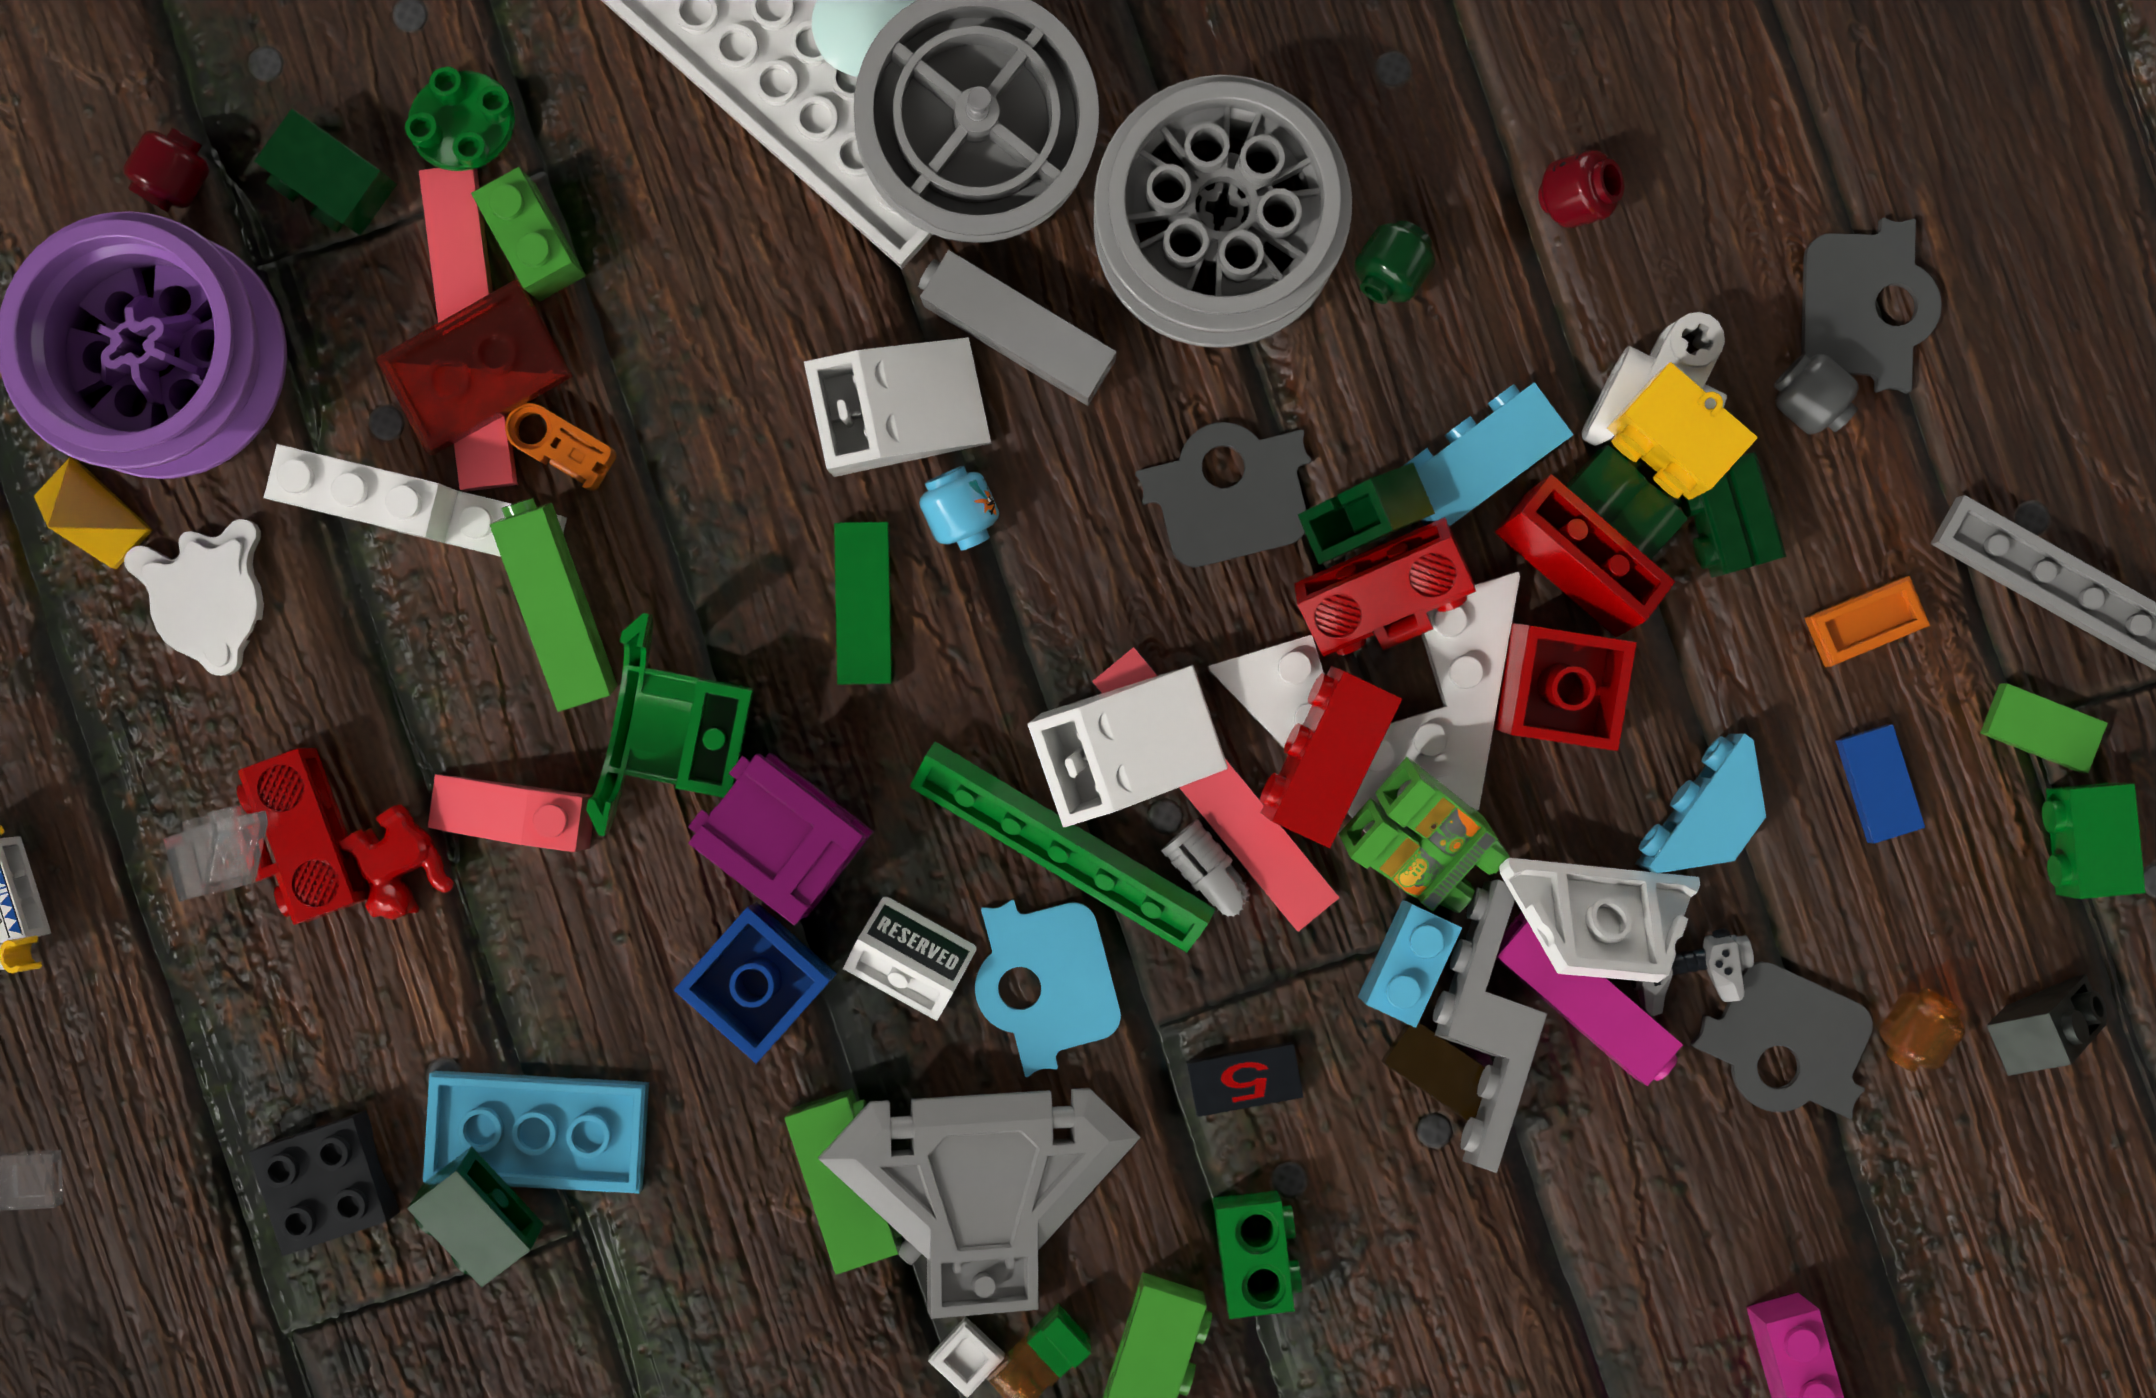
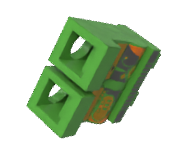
[1339,757,1509,913]

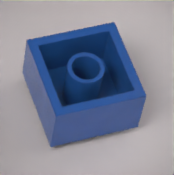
[674,902,837,1064]

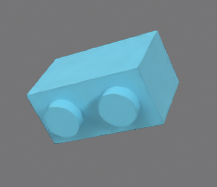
[1358,900,1462,1028]

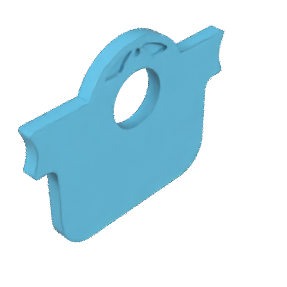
[975,899,1121,1077]

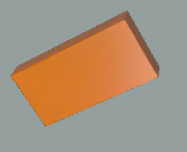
[1804,576,1930,667]

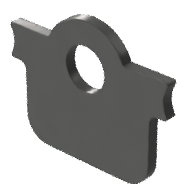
[1801,218,1941,394]
[1135,422,1312,568]
[1690,961,1873,1119]

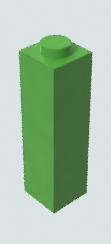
[489,498,618,712]

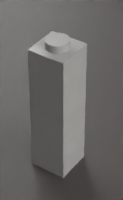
[918,250,1117,406]

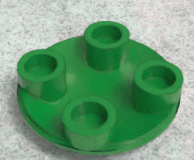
[405,66,515,171]

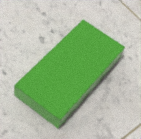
[1980,683,2108,773]

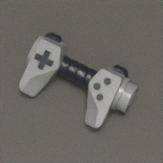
[1629,929,1754,1016]

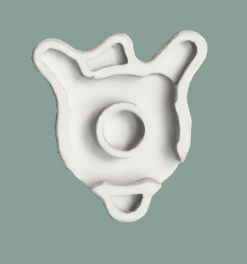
[124,519,264,676]

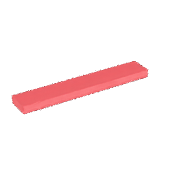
[419,168,518,492]
[1092,647,1340,932]

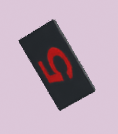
[1186,1042,1304,1117]

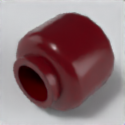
[123,127,210,213]
[1538,150,1625,228]

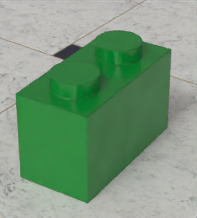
[2042,783,2146,899]

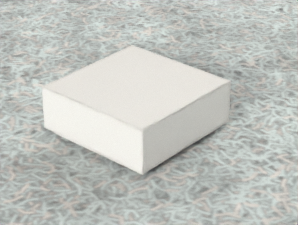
[928,1317,1005,1398]

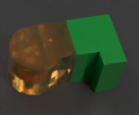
[987,1303,1091,1398]

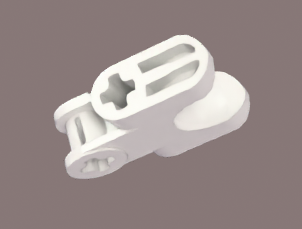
[1582,312,1727,446]

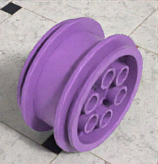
[0,211,287,479]

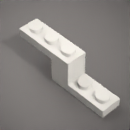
[264,444,567,557]

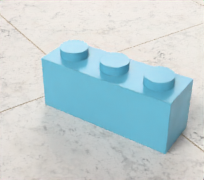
[1403,382,1574,526]

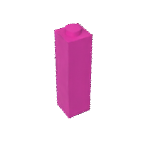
[1496,911,1683,1086]

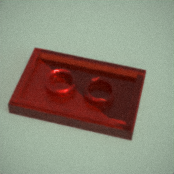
[375,279,573,455]

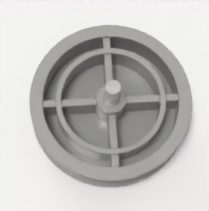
[854,0,1099,243]

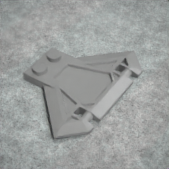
[818,1088,1141,1319]

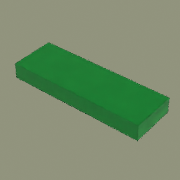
[834,522,893,685]

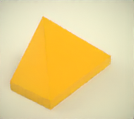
[34,457,153,569]

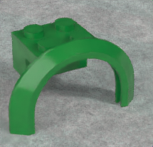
[586,613,754,836]

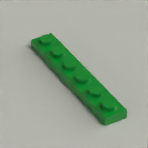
[909,741,1215,953]

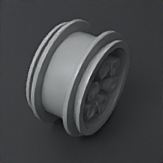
[1094,75,1352,348]

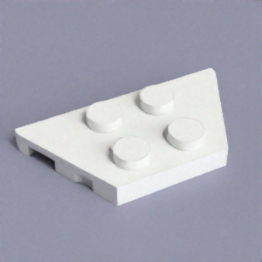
[1499,858,1700,983]

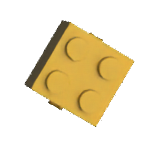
[1607,362,1758,500]

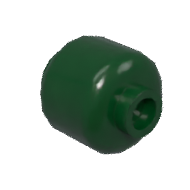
[1354,220,1435,304]

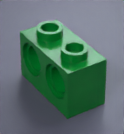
[1213,1190,1302,1319]

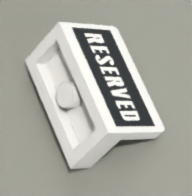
[843,897,977,1021]

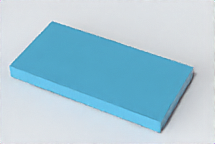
[423,1070,649,1194]

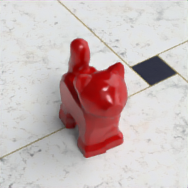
[338,804,454,920]

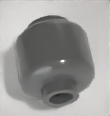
[1773,353,1859,435]

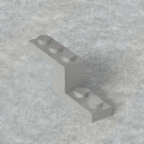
[1433,880,1547,1173]

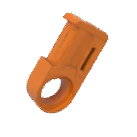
[505,403,616,491]

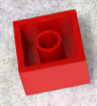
[1494,623,1637,751]

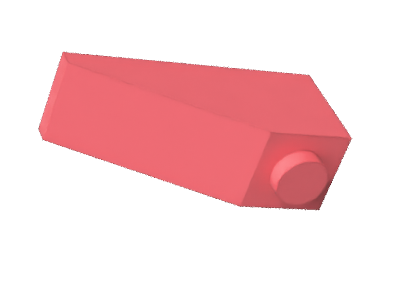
[427,774,593,852]

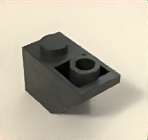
[1987,974,2107,1076]

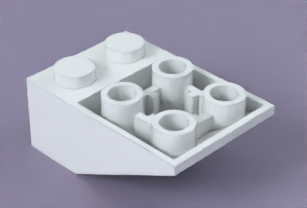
[804,337,991,477]
[1028,665,1228,828]

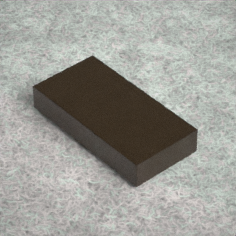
[1381,1022,1485,1121]

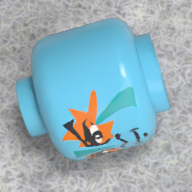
[919,466,999,551]

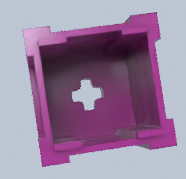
[688,753,874,926]

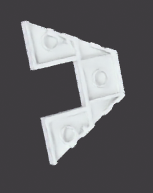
[1208,572,1520,833]

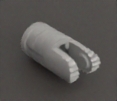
[1161,819,1251,917]

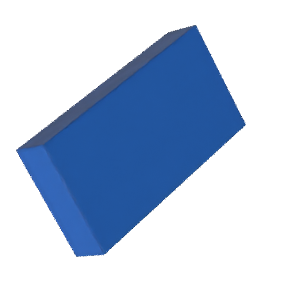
[1835,724,1925,844]

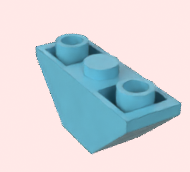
[1635,734,1766,873]

